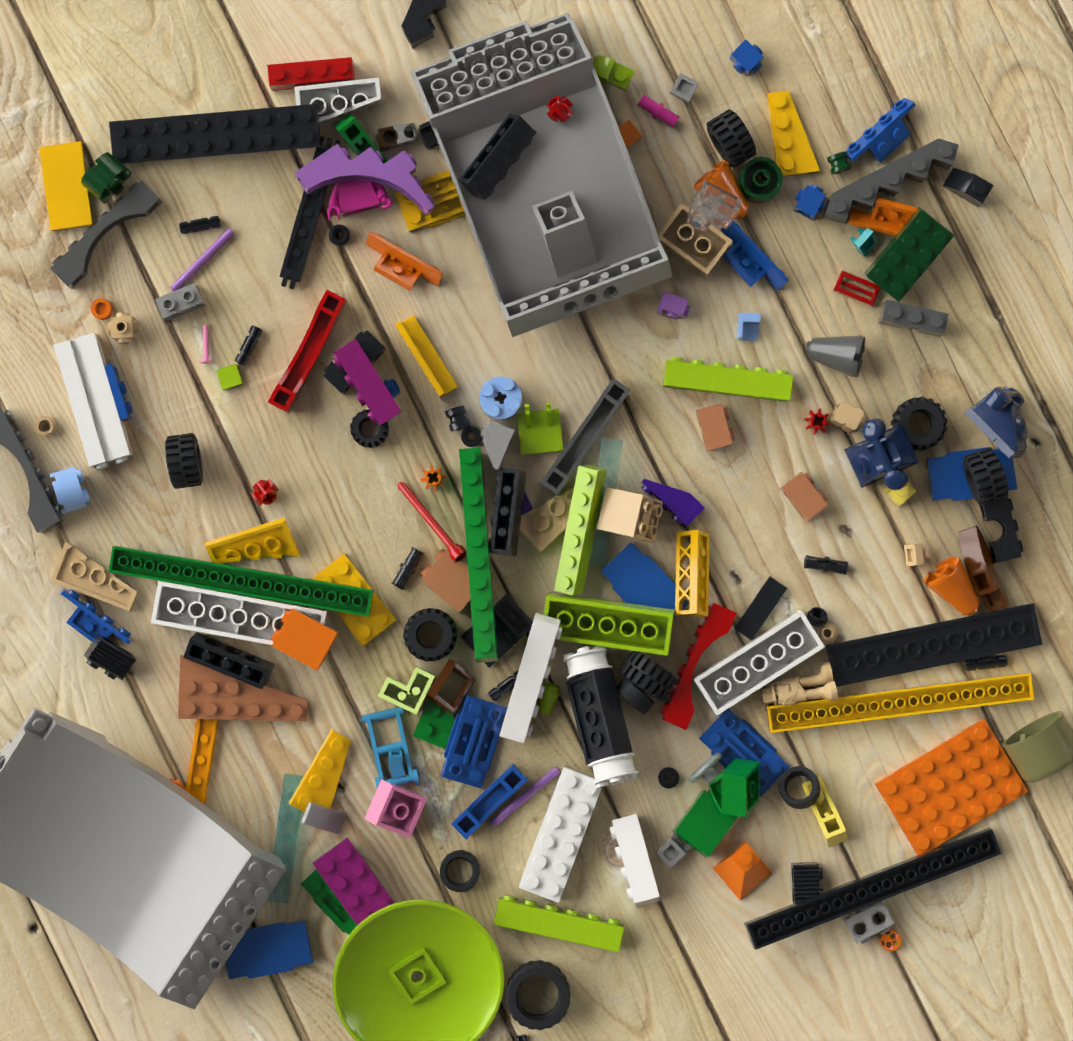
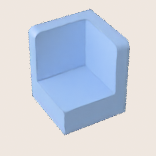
[736,313,761,341]

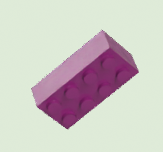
[332,338,402,426]
[312,837,395,926]

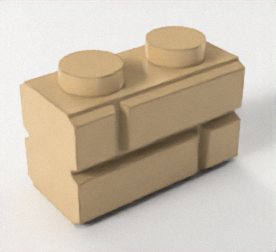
[829,401,866,433]

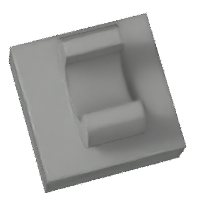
[670,73,699,103]

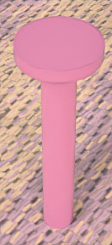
[200,325,213,364]

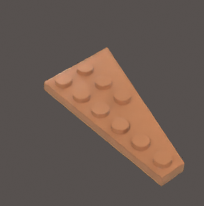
[178,654,307,721]

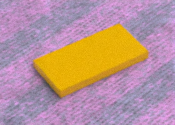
[39,141,93,231]

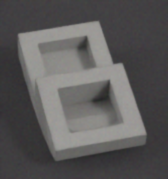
[301,802,347,834]
[656,834,691,868]

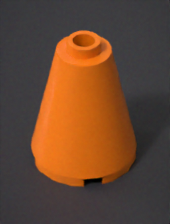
[694,160,749,220]
[924,556,980,616]

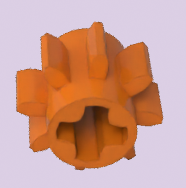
[420,465,447,491]

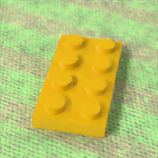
[312,554,396,646]

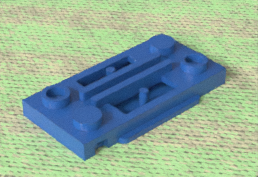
[926,447,1017,501]
[600,542,690,618]
[440,695,507,789]
[699,708,789,797]
[225,920,313,980]

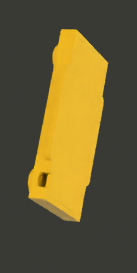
[395,170,466,232]

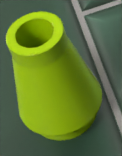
[538,682,561,715]

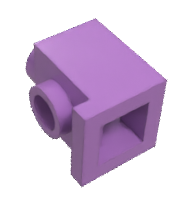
[657,292,690,320]

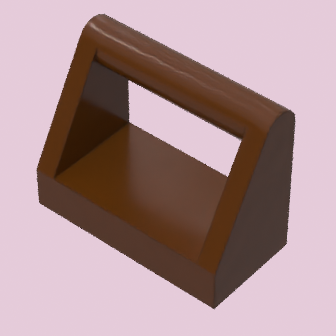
[425,658,476,715]

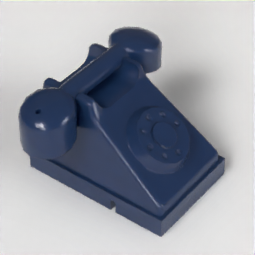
[965,387,1027,459]
[844,418,919,490]

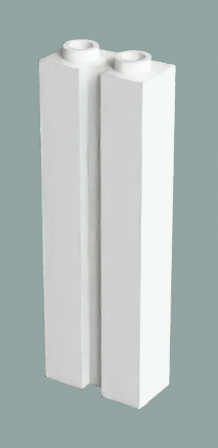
[53,333,134,470]

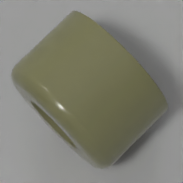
[1003,711,1073,782]

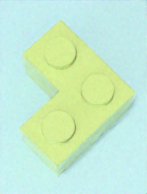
[378,666,436,715]

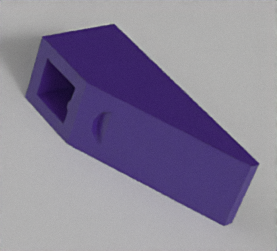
[641,479,705,527]

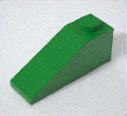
[333,113,387,164]

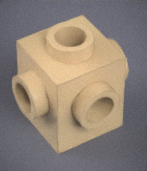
[107,313,139,344]

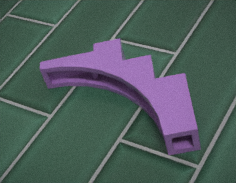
[295,144,435,216]

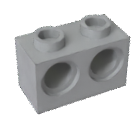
[155,283,206,321]
[842,901,894,944]

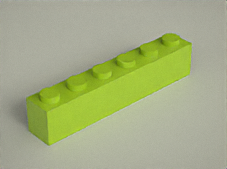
[663,357,793,402]
[554,465,607,596]
[494,895,624,952]

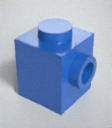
[729,39,764,76]
[793,185,827,220]

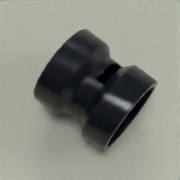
[444,405,471,432]

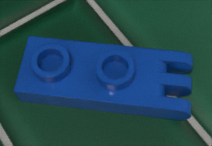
[105,364,133,421]

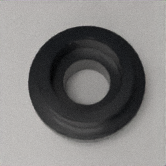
[329,225,350,246]
[461,426,482,447]
[806,607,828,627]
[658,767,679,789]

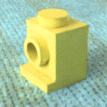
[883,482,917,506]

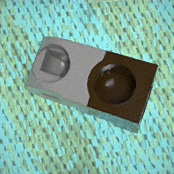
[376,123,418,152]

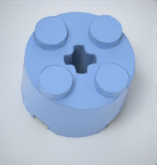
[479,377,522,421]
[50,466,91,514]

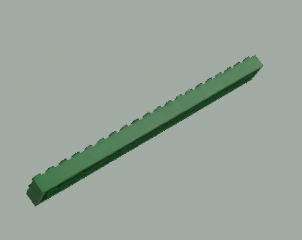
[108,546,374,617]

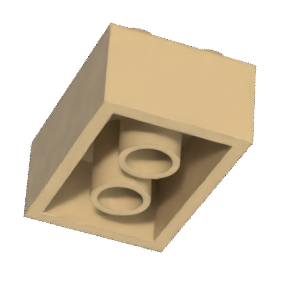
[658,203,732,278]

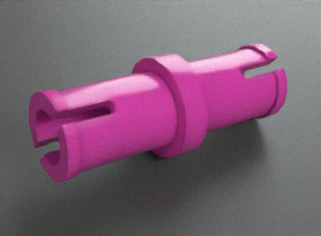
[637,94,680,128]

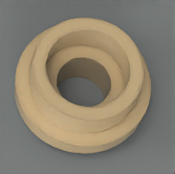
[35,416,57,437]
[816,623,838,644]

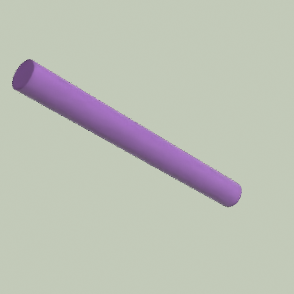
[170,228,234,291]
[490,767,560,827]

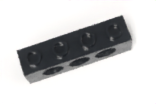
[183,632,275,689]

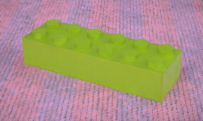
[544,592,675,656]

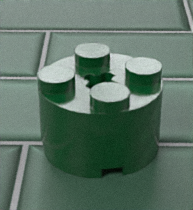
[81,152,132,204]
[738,157,783,203]

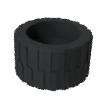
[506,960,570,1030]

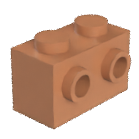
[696,403,735,452]
[780,472,828,521]

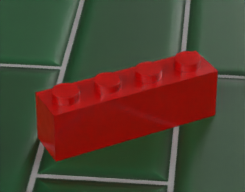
[267,57,355,91]

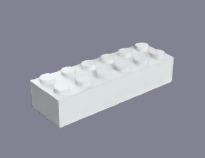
[692,611,825,716]
[519,765,601,903]

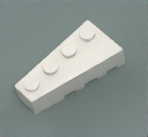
[294,77,383,125]
[609,814,660,908]

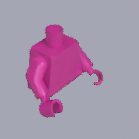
[327,180,392,221]

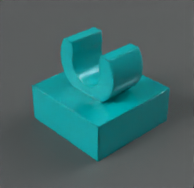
[850,228,879,257]

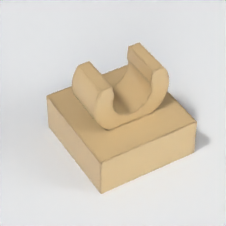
[904,543,931,566]

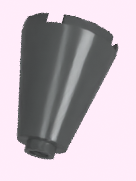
[805,335,865,378]

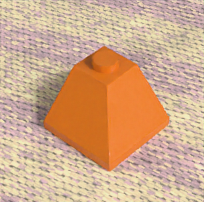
[712,840,772,900]

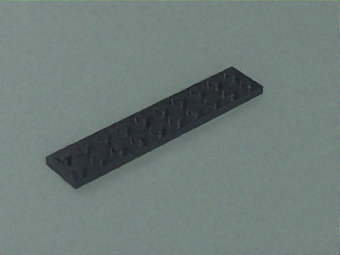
[109,104,321,164]
[825,603,1043,687]

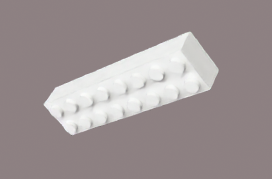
[151,581,329,645]

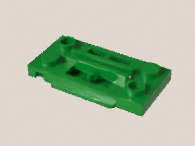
[300,869,357,935]

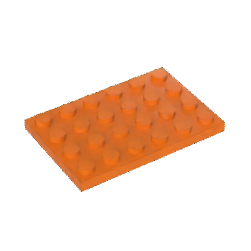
[874,718,1028,855]

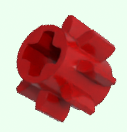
[546,96,573,123]
[804,408,831,435]
[251,479,279,506]

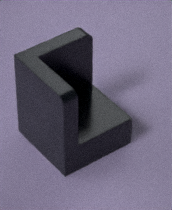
[418,121,439,150]

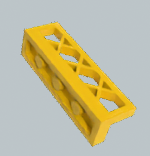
[395,315,458,398]
[675,530,709,617]

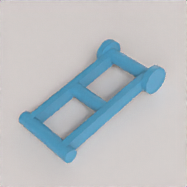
[361,707,420,788]

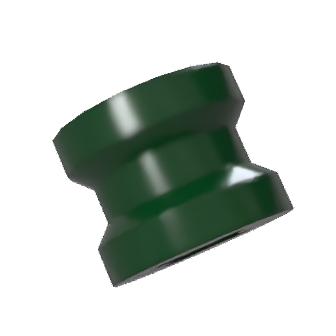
[827,151,852,175]

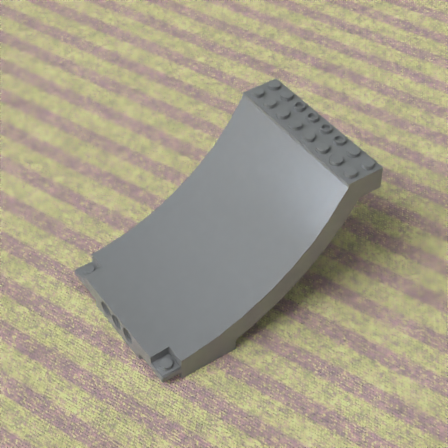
[411,13,673,338]
[0,708,287,1010]

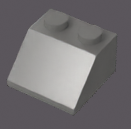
[481,421,515,472]

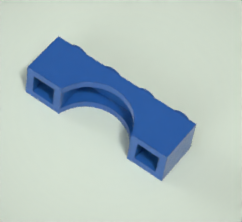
[451,763,528,839]

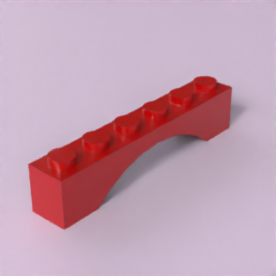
[268,289,347,414]
[660,603,737,730]

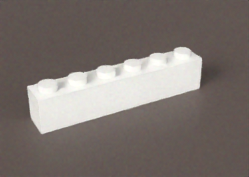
[499,613,563,743]

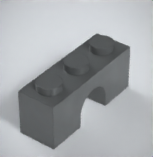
[878,300,949,337]

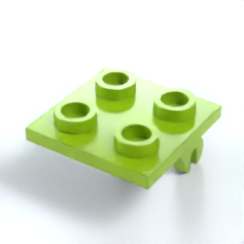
[517,402,563,455]

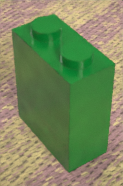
[671,790,739,857]

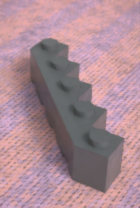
[823,138,959,224]

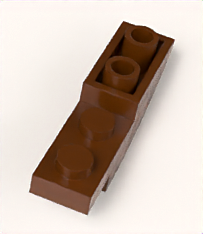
[958,525,1010,612]

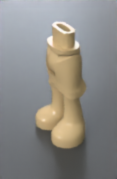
[761,662,838,706]

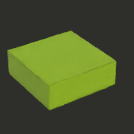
[216,364,243,391]

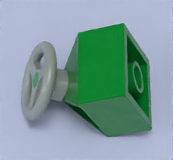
[688,752,760,817]

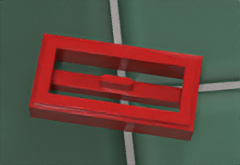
[833,271,880,307]

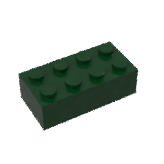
[864,206,954,302]

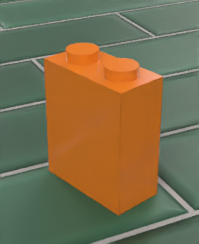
[271,608,339,671]

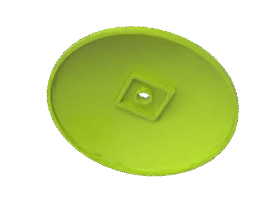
[332,900,504,1041]

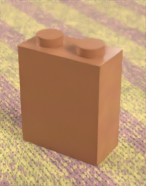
[421,548,470,613]

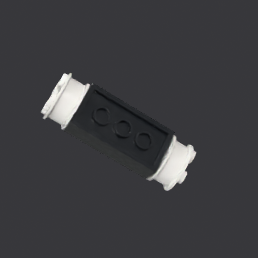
[562,646,639,788]

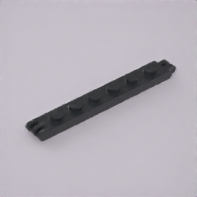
[280,136,341,290]

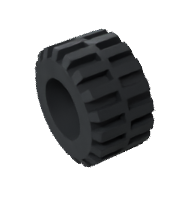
[707,109,756,168]
[891,397,948,451]
[165,433,203,489]
[963,448,1008,506]
[403,608,457,662]
[620,651,678,701]

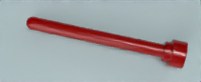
[398,482,467,563]

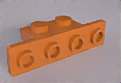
[848,197,917,236]
[366,232,443,291]

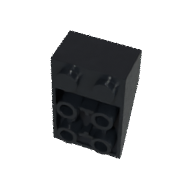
[461,594,533,668]

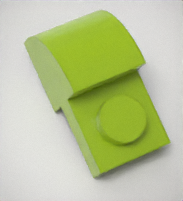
[593,55,635,91]

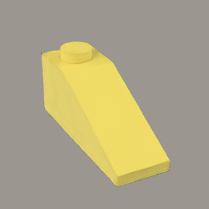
[801,776,848,848]

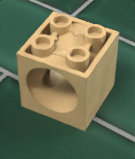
[597,487,663,543]

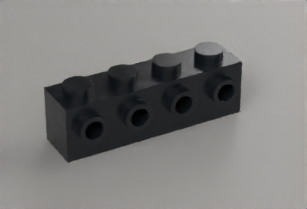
[458,114,537,199]
[489,468,526,557]

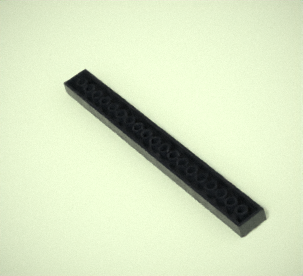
[744,828,1001,950]

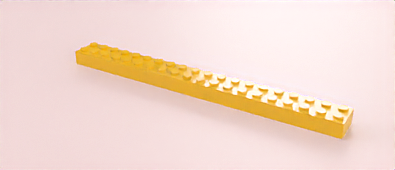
[766,673,1034,733]

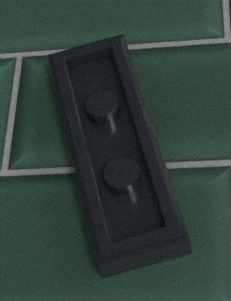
[734,576,787,641]

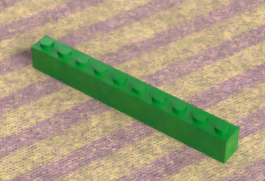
[459,447,498,663]

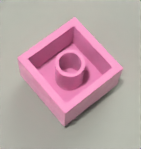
[365,779,427,838]

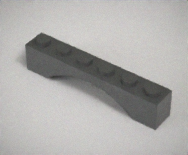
[50,181,163,289]
[540,378,631,496]
[0,408,64,533]

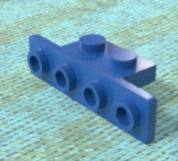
[846,98,916,163]
[721,219,789,290]
[60,589,133,644]

